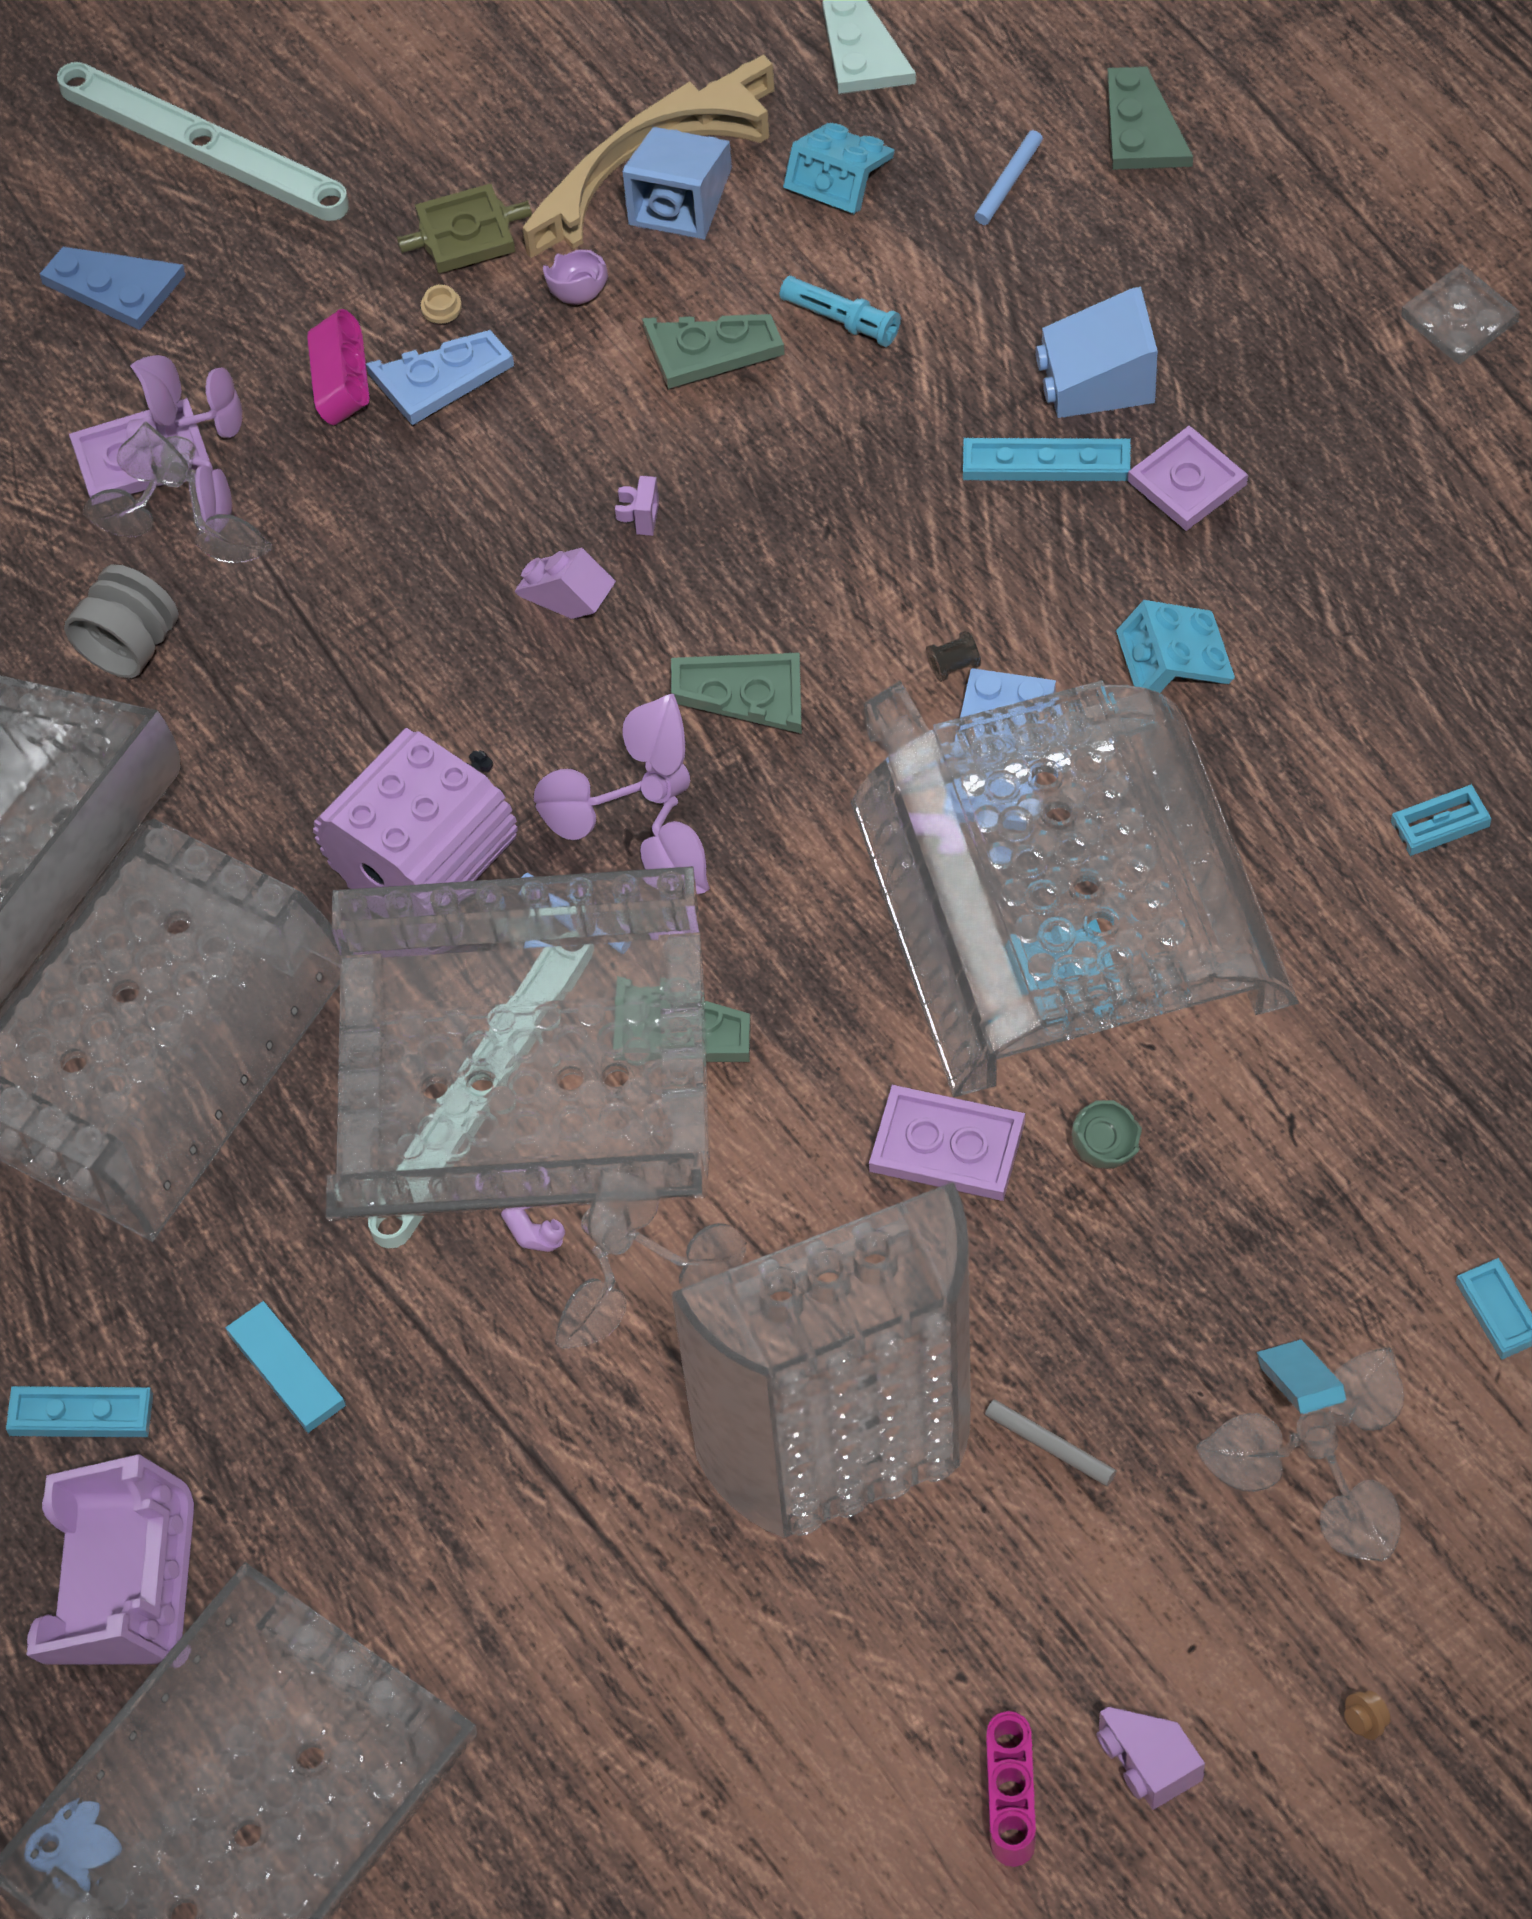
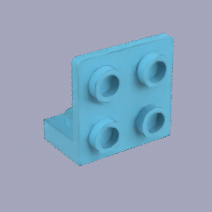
[783,123,895,213]
[1116,600,1235,701]

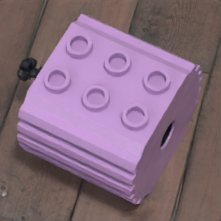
[313,727,518,932]

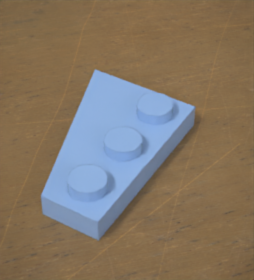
[366,330,514,425]

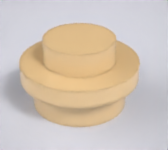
[421,285,462,324]

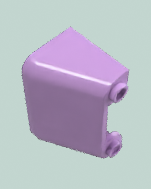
[27,1454,194,1665]

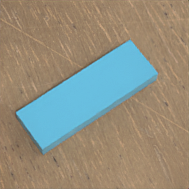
[225,1301,346,1433]
[1257,1339,1346,1414]
[6,1386,153,1437]

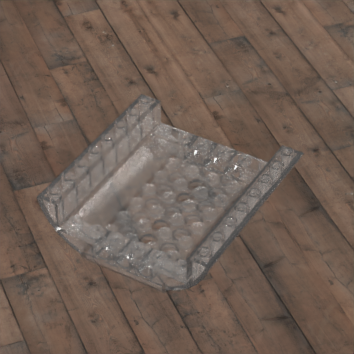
[851,680,1299,1098]
[326,866,710,1221]

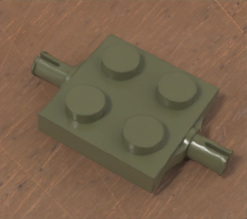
[397,183,532,274]

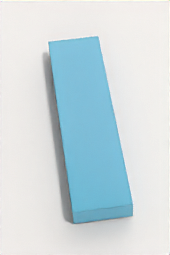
[963,438,1130,481]

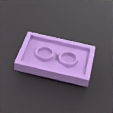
[69,398,209,506]
[869,1085,1025,1201]

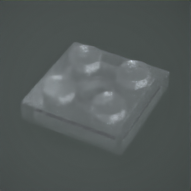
[1401,264,1520,365]

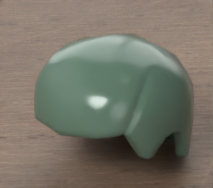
[1071,1100,1142,1169]

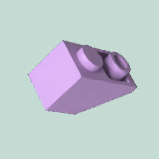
[514,547,616,619]
[1096,1707,1205,1810]

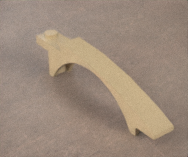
[523,54,774,258]

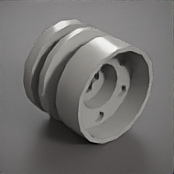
[64,564,179,678]

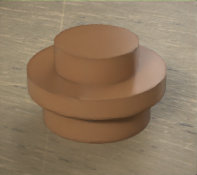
[1345,1691,1390,1740]

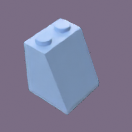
[623,127,732,239]
[1036,287,1158,418]

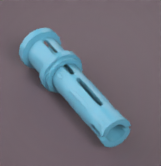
[780,275,901,347]

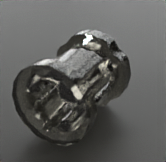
[926,631,981,682]

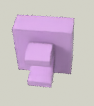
[615,476,659,536]

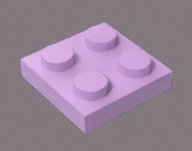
[1128,426,1248,531]

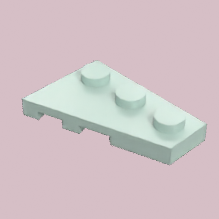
[822,0,916,94]

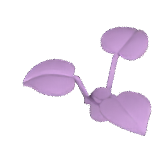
[126,355,242,542]
[534,694,710,895]

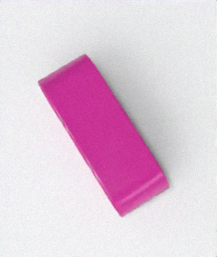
[307,309,369,425]
[986,1711,1036,1867]

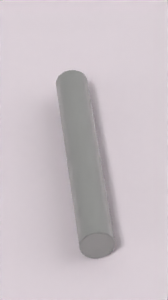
[985,1399,1117,1487]

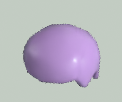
[543,250,608,305]

